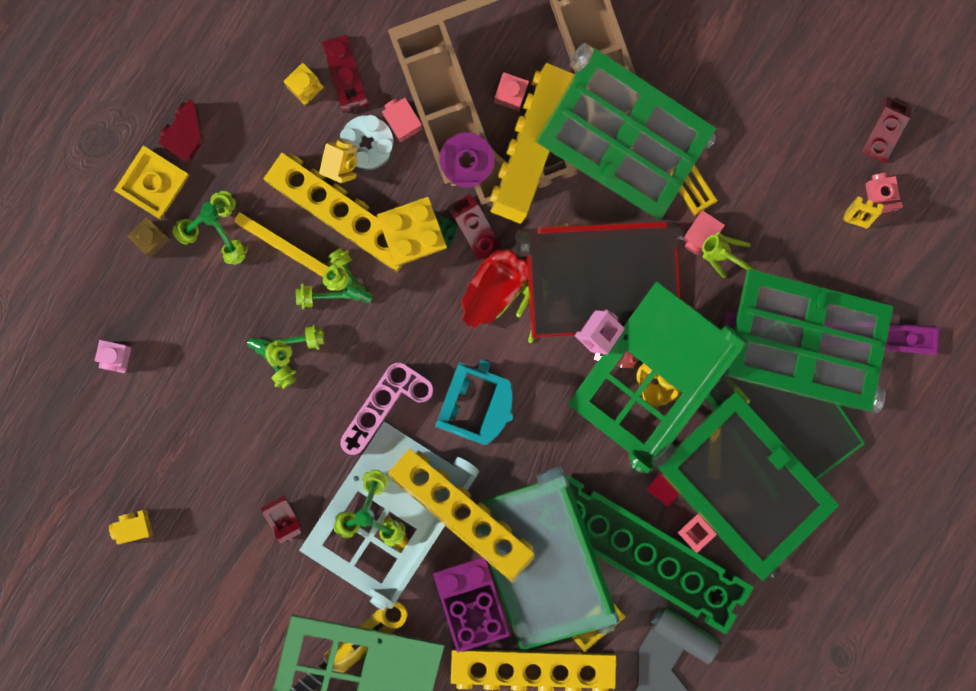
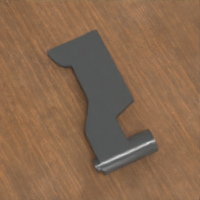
[636,607,722,691]

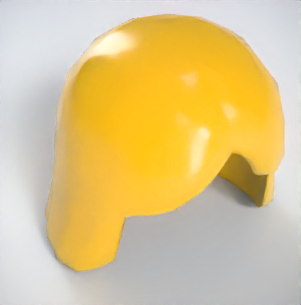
[637,364,681,406]

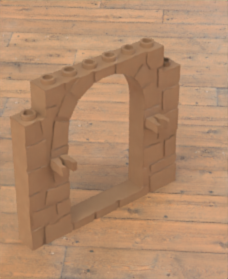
[388,0,640,207]

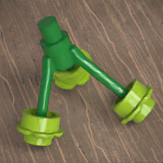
[173,191,248,264]
[296,248,373,310]
[248,324,325,389]
[333,469,405,546]

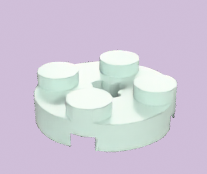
[340,115,393,170]

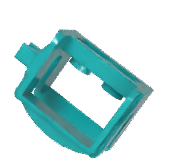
[435,359,513,445]

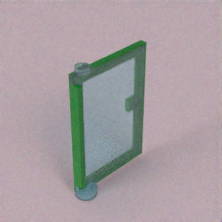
[469,466,620,651]

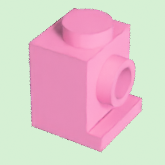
[575,310,625,354]
[95,340,132,373]

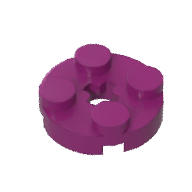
[439,132,494,187]

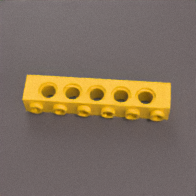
[263,153,403,273]
[388,448,534,583]
[451,648,616,691]

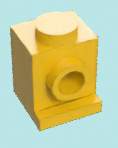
[284,63,324,105]
[319,138,358,183]
[109,509,153,545]

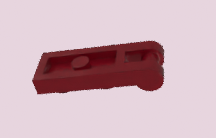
[321,34,369,113]

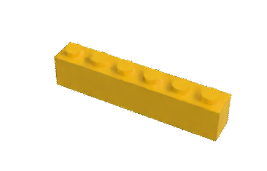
[489,63,575,224]

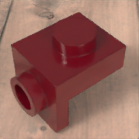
[261,495,303,544]

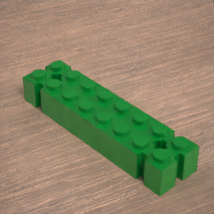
[537,474,754,634]

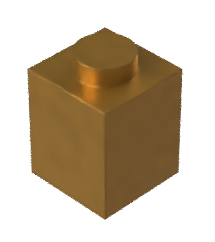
[127,217,170,258]

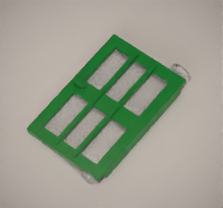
[535,43,716,221]
[725,269,893,413]

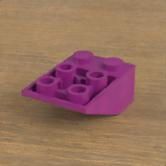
[433,557,510,653]

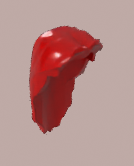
[461,249,528,328]

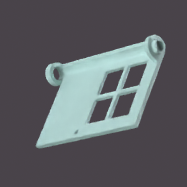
[299,422,479,611]

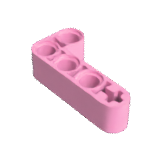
[341,363,433,455]

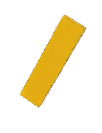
[235,212,329,277]

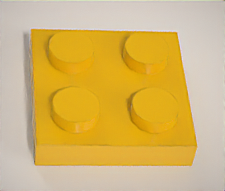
[114,146,190,220]
[377,197,447,267]

